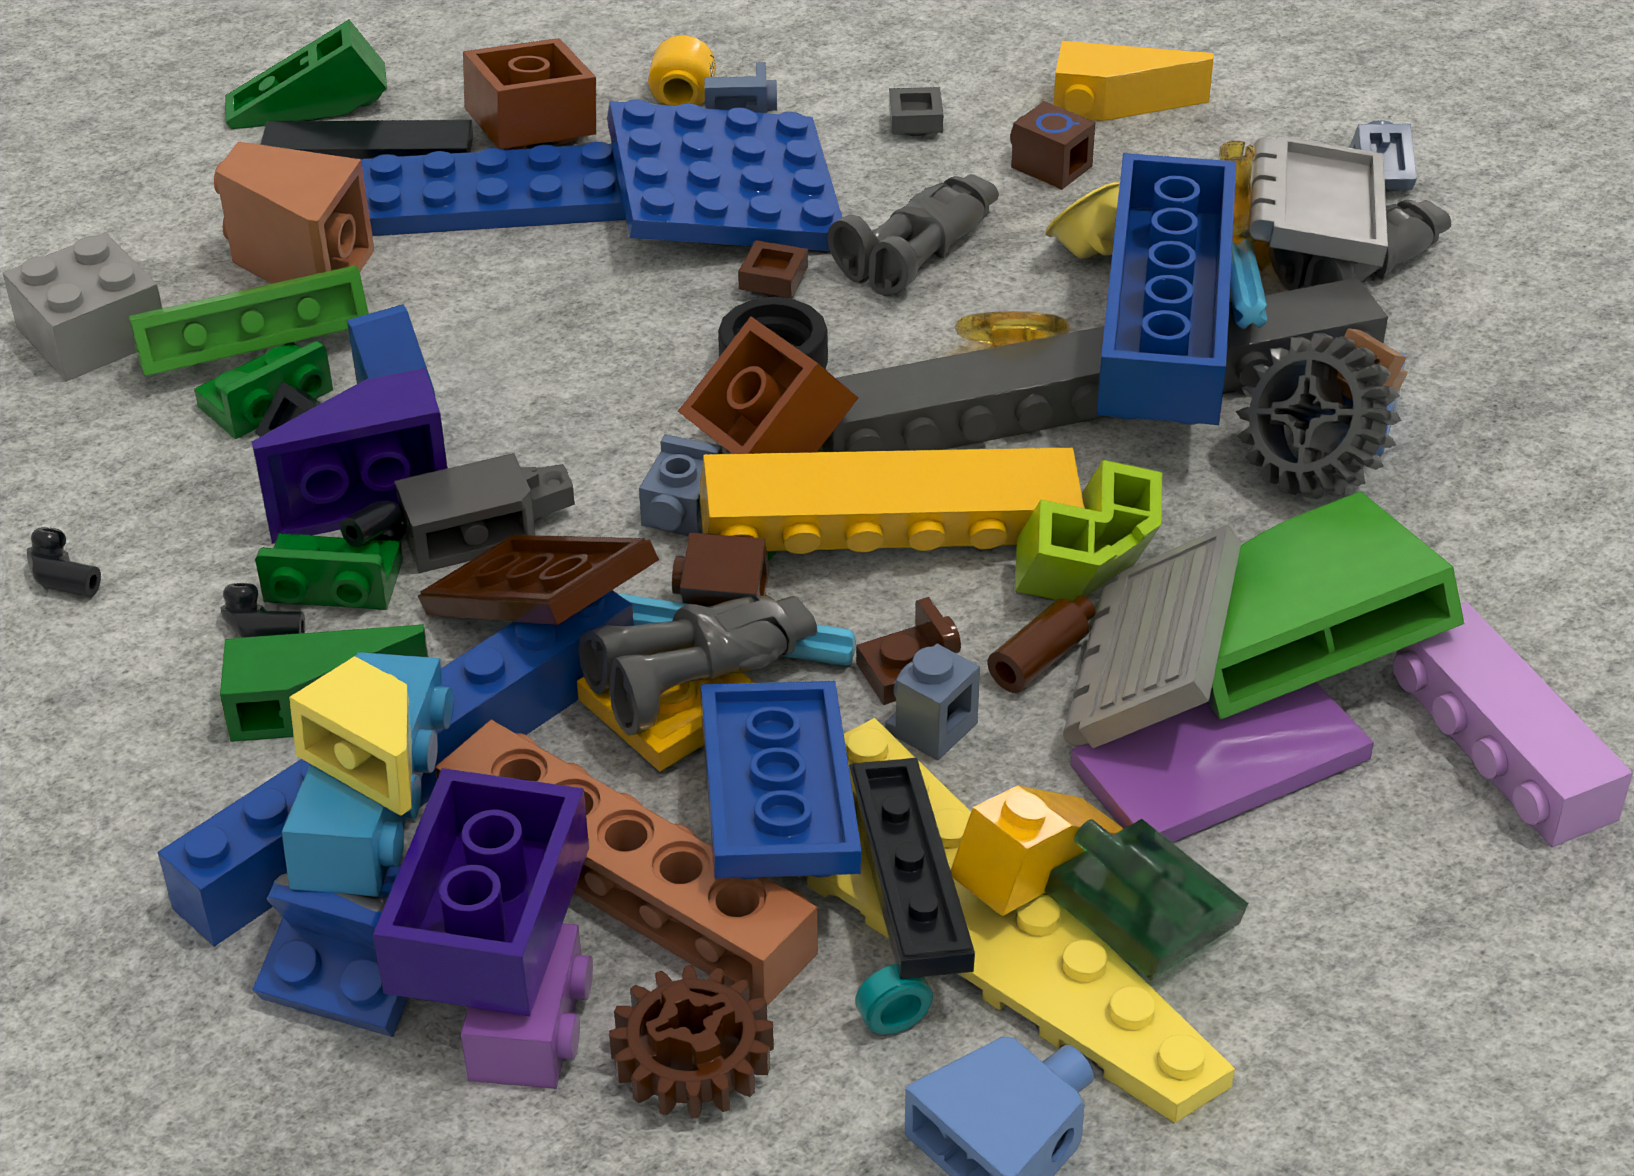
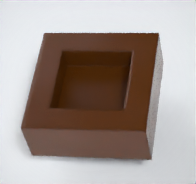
[738,240,808,298]

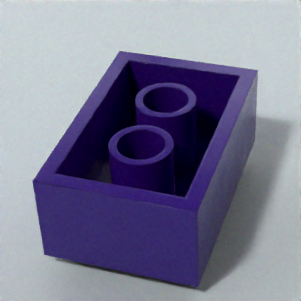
[373,768,589,1016]

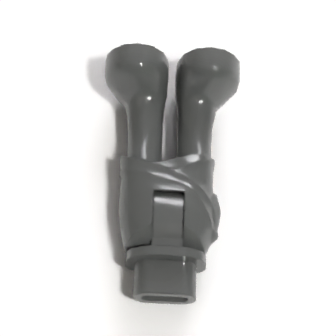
[827,174,999,296]
[1268,200,1451,290]
[578,595,817,735]

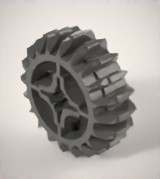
[1236,333,1402,499]

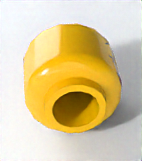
[648,35,717,106]

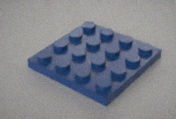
[607,99,842,251]

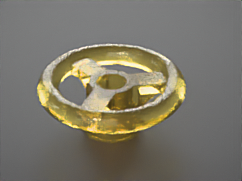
[955,311,1070,348]

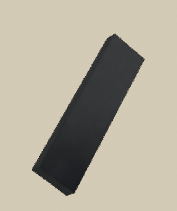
[260,120,473,159]
[849,758,975,979]

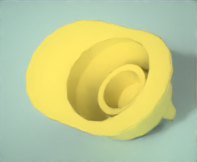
[1045,181,1120,259]

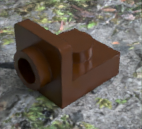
[856,597,961,705]

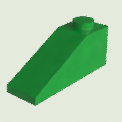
[225,19,387,129]

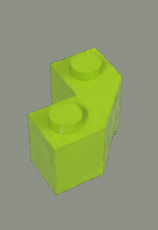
[1015,460,1162,601]

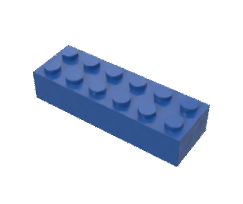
[1097,153,1236,425]

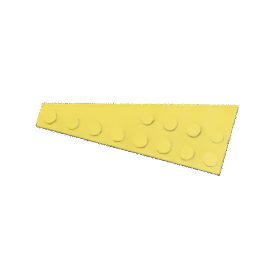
[806,718,1235,1123]

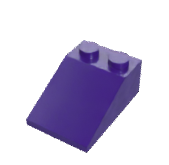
[252,368,448,544]

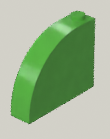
[1207,491,1465,720]

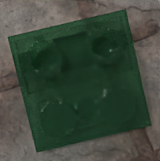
[1044,819,1249,980]

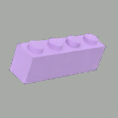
[1392,602,1633,847]

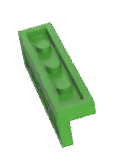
[129,265,369,376]

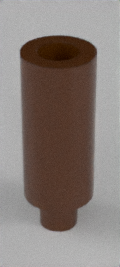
[987,595,1096,693]

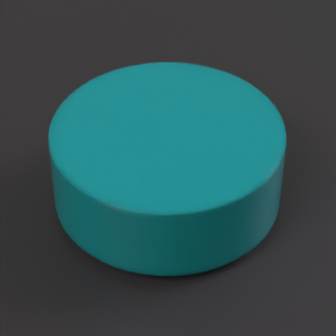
[855,964,933,1034]

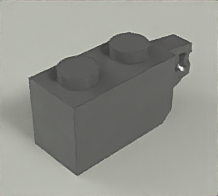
[395,453,575,573]

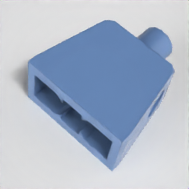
[904,1037,1094,1176]

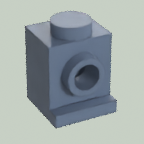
[639,434,722,536]
[885,644,980,761]

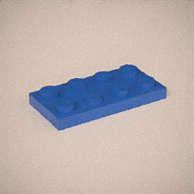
[701,681,862,879]

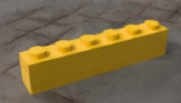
[699,447,1084,554]

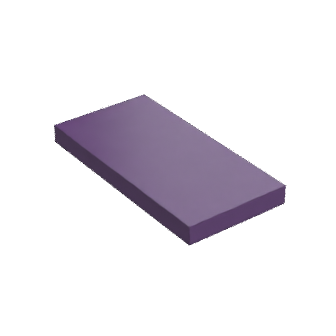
[1070,682,1374,854]

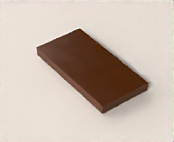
[418,535,659,625]

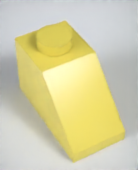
[289,656,412,816]

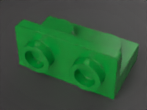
[194,341,333,439]
[255,534,403,610]

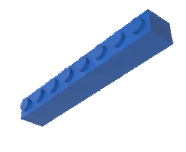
[157,590,634,947]

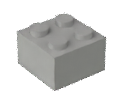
[2,232,162,382]

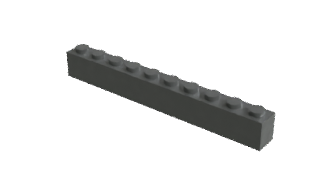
[822,278,1388,452]

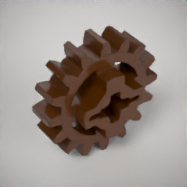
[609,965,774,1118]

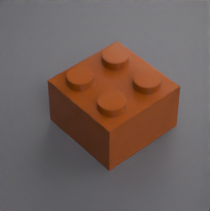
[463,38,596,150]
[677,317,859,454]

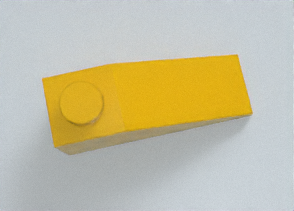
[1053,41,1214,121]
[951,785,1134,916]

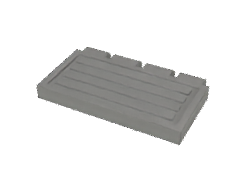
[1249,135,1388,267]
[1063,524,1241,749]

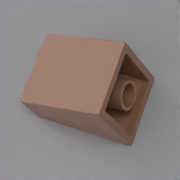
[214,141,374,284]

